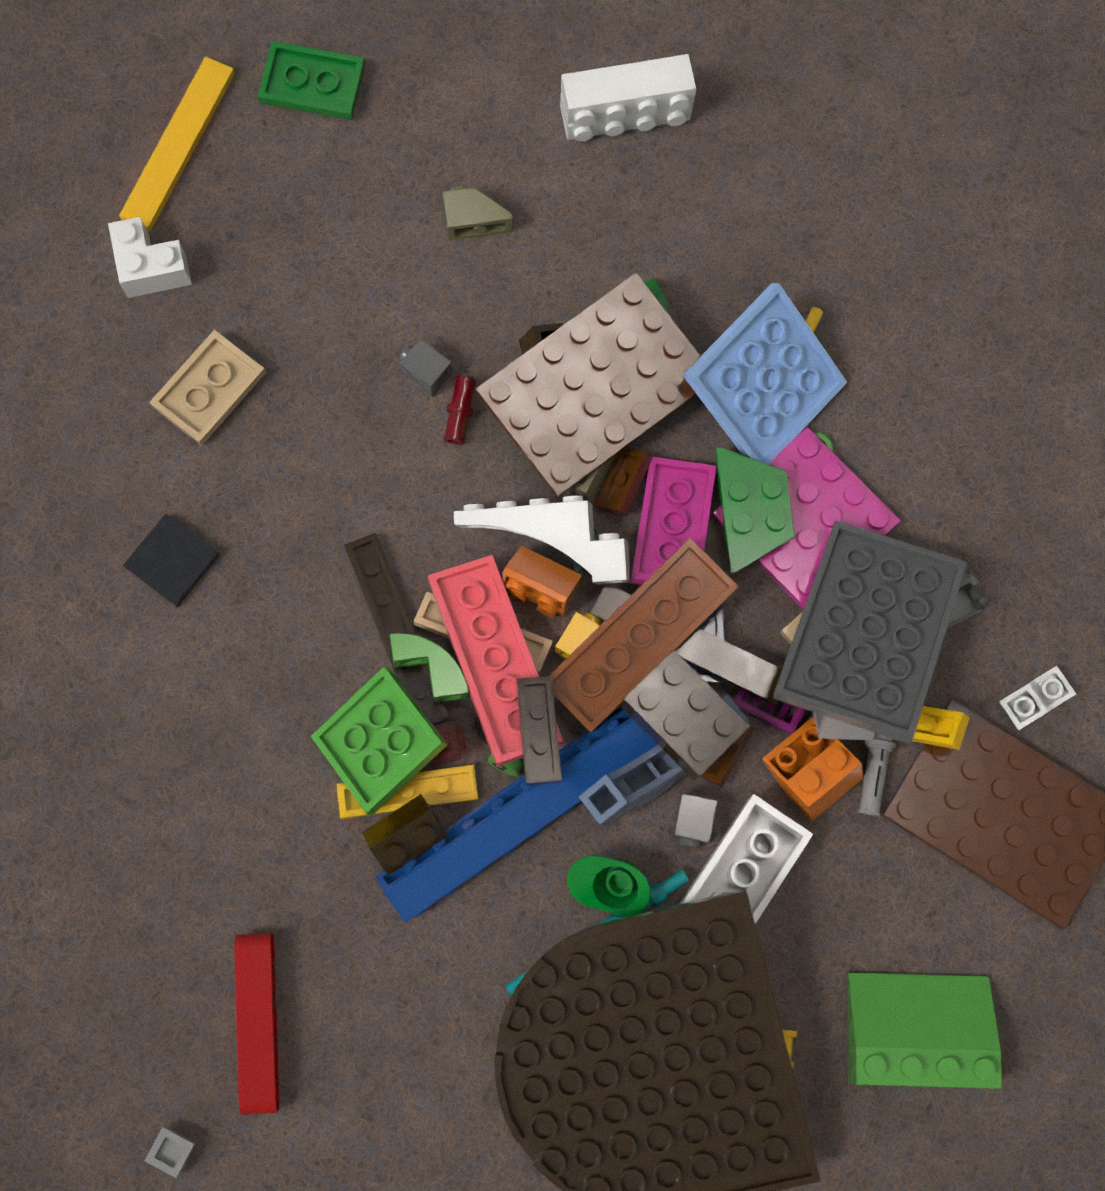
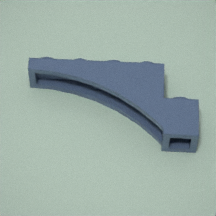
[579,694,750,828]

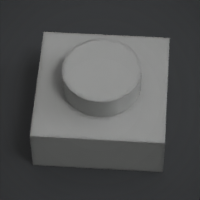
[145,1126,197,1178]

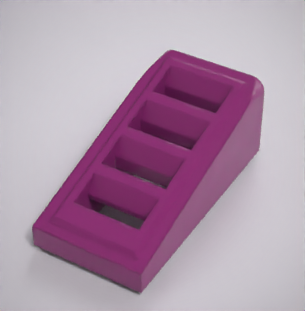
[733,689,809,736]

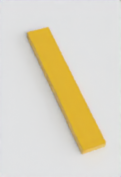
[119,57,235,232]

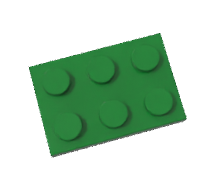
[258,41,365,120]

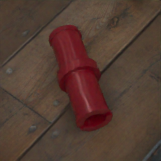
[443,375,476,445]

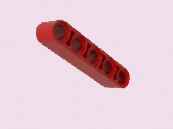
[234,932,280,1116]

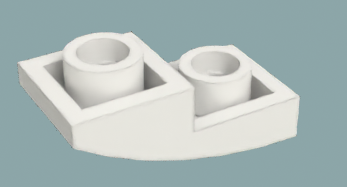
[999,666,1076,730]

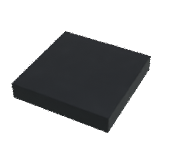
[123,514,220,607]

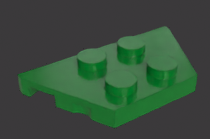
[715,447,794,576]

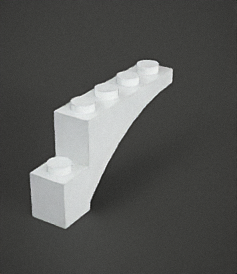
[454,496,631,585]

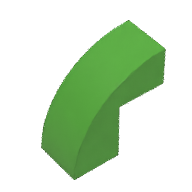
[390,633,469,704]

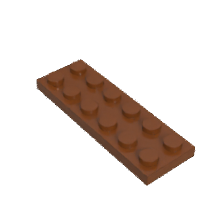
[549,538,739,733]

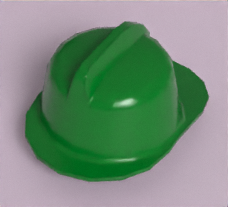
[567,855,650,917]

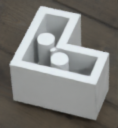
[108,217,192,298]

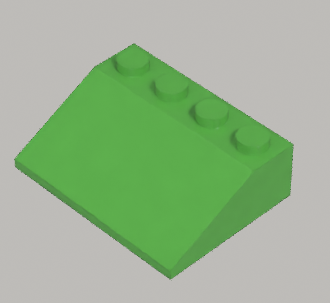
[847,973,1002,1089]

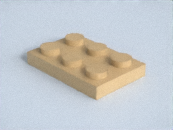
[149,330,266,446]

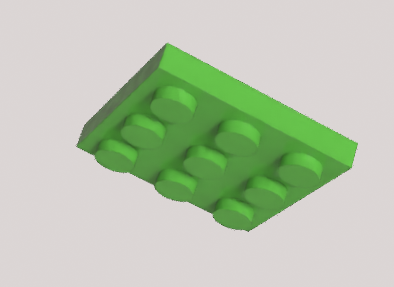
[311,667,448,815]

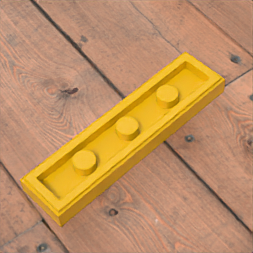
[336,765,479,819]

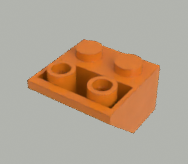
[502,546,582,618]
[762,717,863,822]

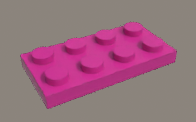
[631,457,716,585]

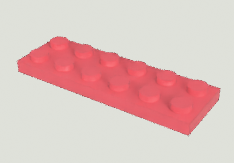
[428,555,563,767]

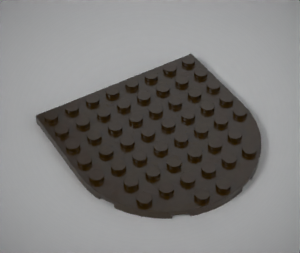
[494,889,821,1191]

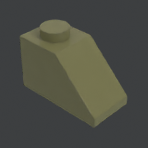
[442,187,512,241]

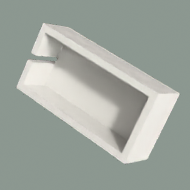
[560,54,696,141]

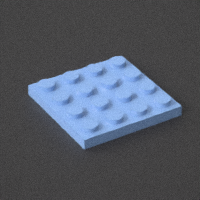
[683,283,847,465]

